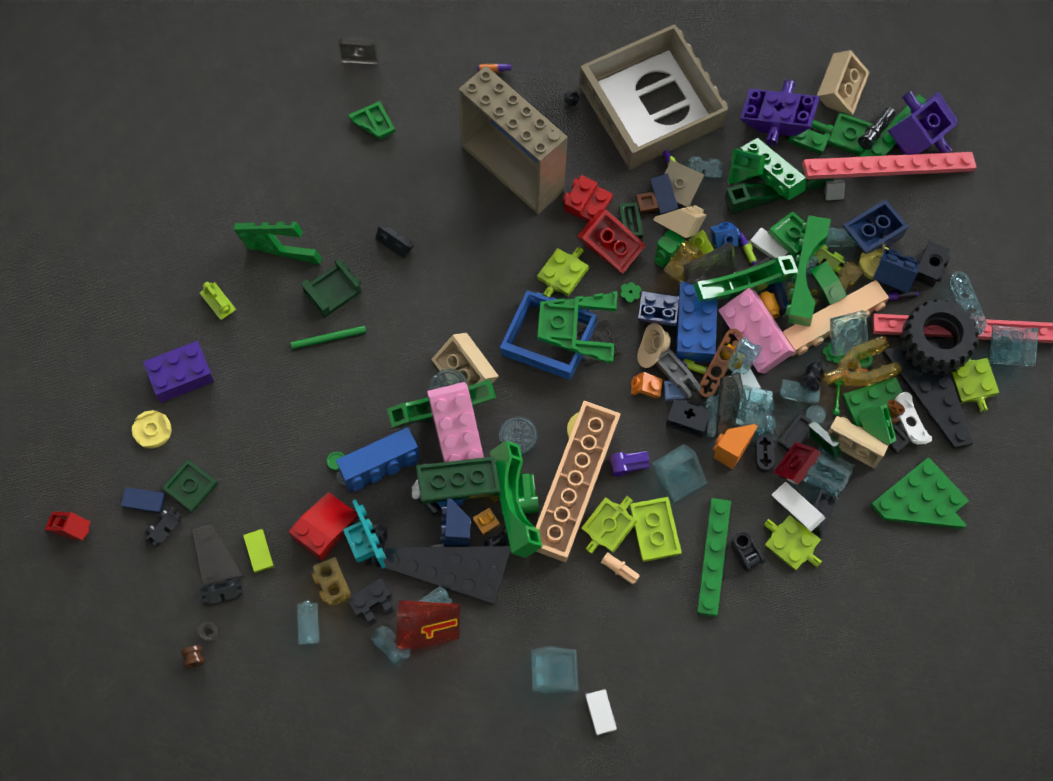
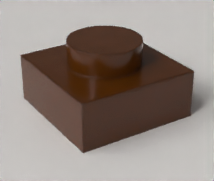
[636,192,658,214]

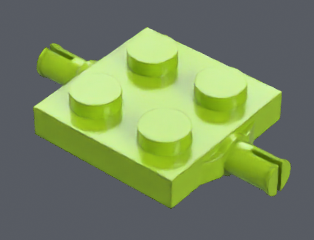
[537,247,589,298]
[950,358,999,412]
[582,496,637,554]
[764,515,822,571]

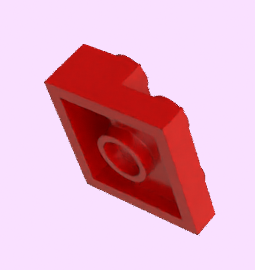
[563,175,613,222]

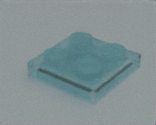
[830,310,869,356]

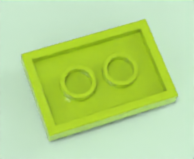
[629,497,682,562]

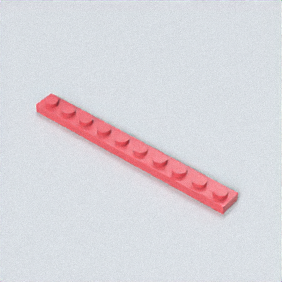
[802,152,977,179]
[872,314,1053,343]

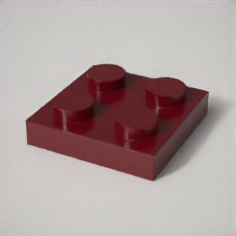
[773,442,821,485]

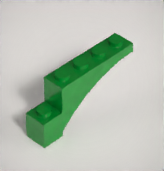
[693,255,798,302]
[387,380,496,428]

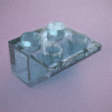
[990,325,1039,366]
[803,447,855,498]

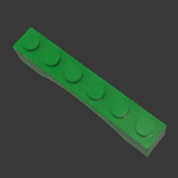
[785,215,831,327]
[490,440,543,558]

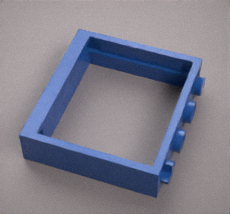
[500,290,597,380]

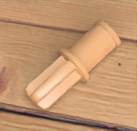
[601,552,639,584]

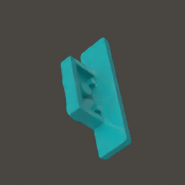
[343,499,387,569]

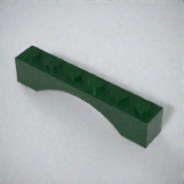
[724,169,834,214]

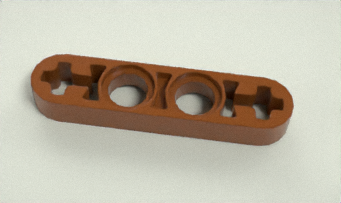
[699,329,743,398]

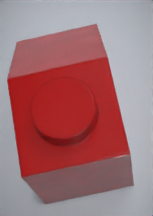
[44,512,91,540]

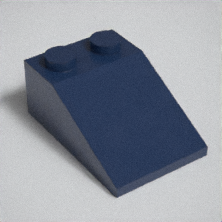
[842,199,909,254]

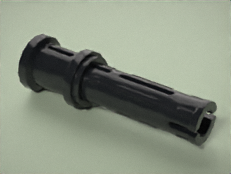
[858,107,895,150]

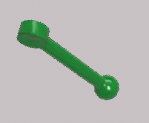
[832,379,843,416]

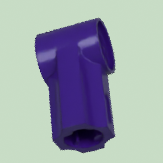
[609,451,650,477]

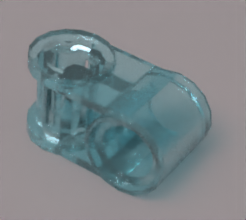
[728,337,762,375]

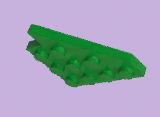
[870,457,969,529]

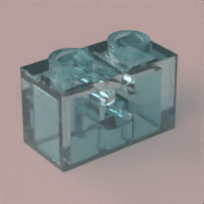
[736,385,773,430]

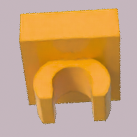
[473,508,500,536]

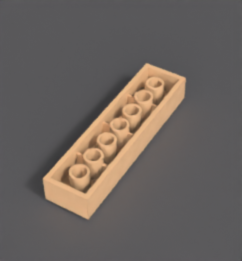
[536,401,620,562]

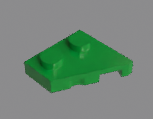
[349,101,396,140]
[728,149,766,184]

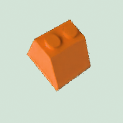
[713,424,758,469]

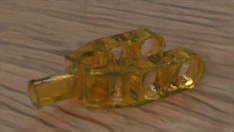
[822,336,902,386]

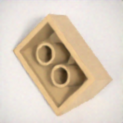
[817,50,869,115]
[654,205,707,238]
[432,333,499,386]
[828,416,889,469]

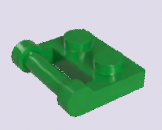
[788,120,834,155]

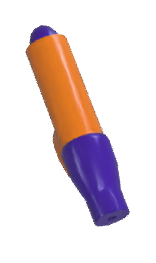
[477,64,511,73]

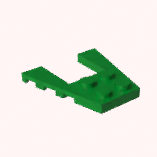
[233,222,322,265]
[537,291,618,364]

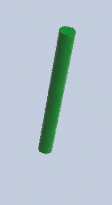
[290,325,366,349]

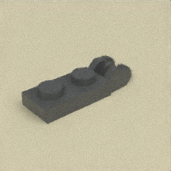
[655,349,701,398]

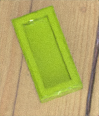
[243,529,274,573]

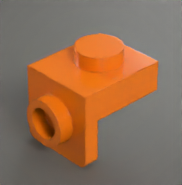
[631,372,663,399]

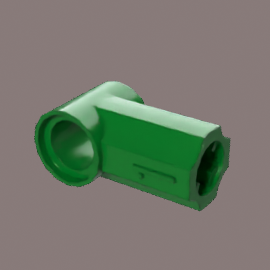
[518,474,539,514]

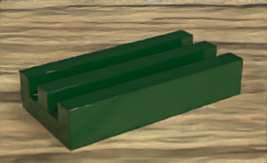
[619,202,643,238]
[808,421,841,459]

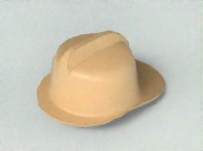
[637,323,670,368]

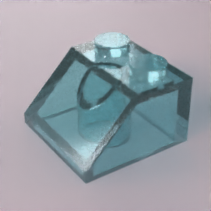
[652,444,707,502]
[531,646,579,693]

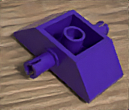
[740,79,820,146]
[888,91,958,155]

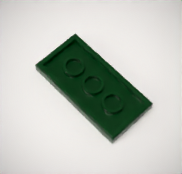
[416,456,501,504]

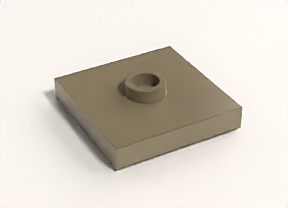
[665,160,704,207]

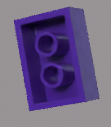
[143,341,215,403]

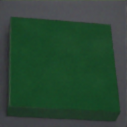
[162,459,218,513]

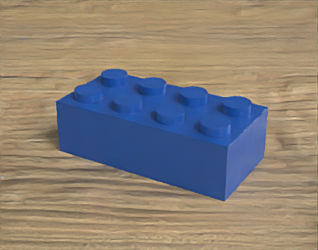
[675,282,717,362]
[336,427,420,492]

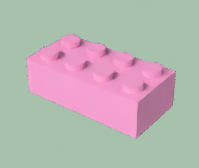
[718,288,795,374]
[427,382,484,462]

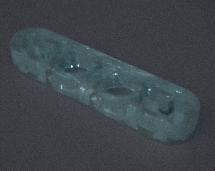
[950,271,987,335]

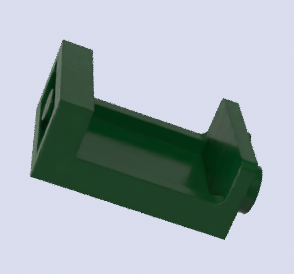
[301,259,361,318]

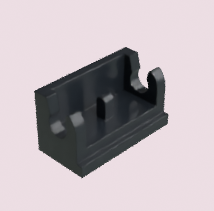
[811,488,837,537]

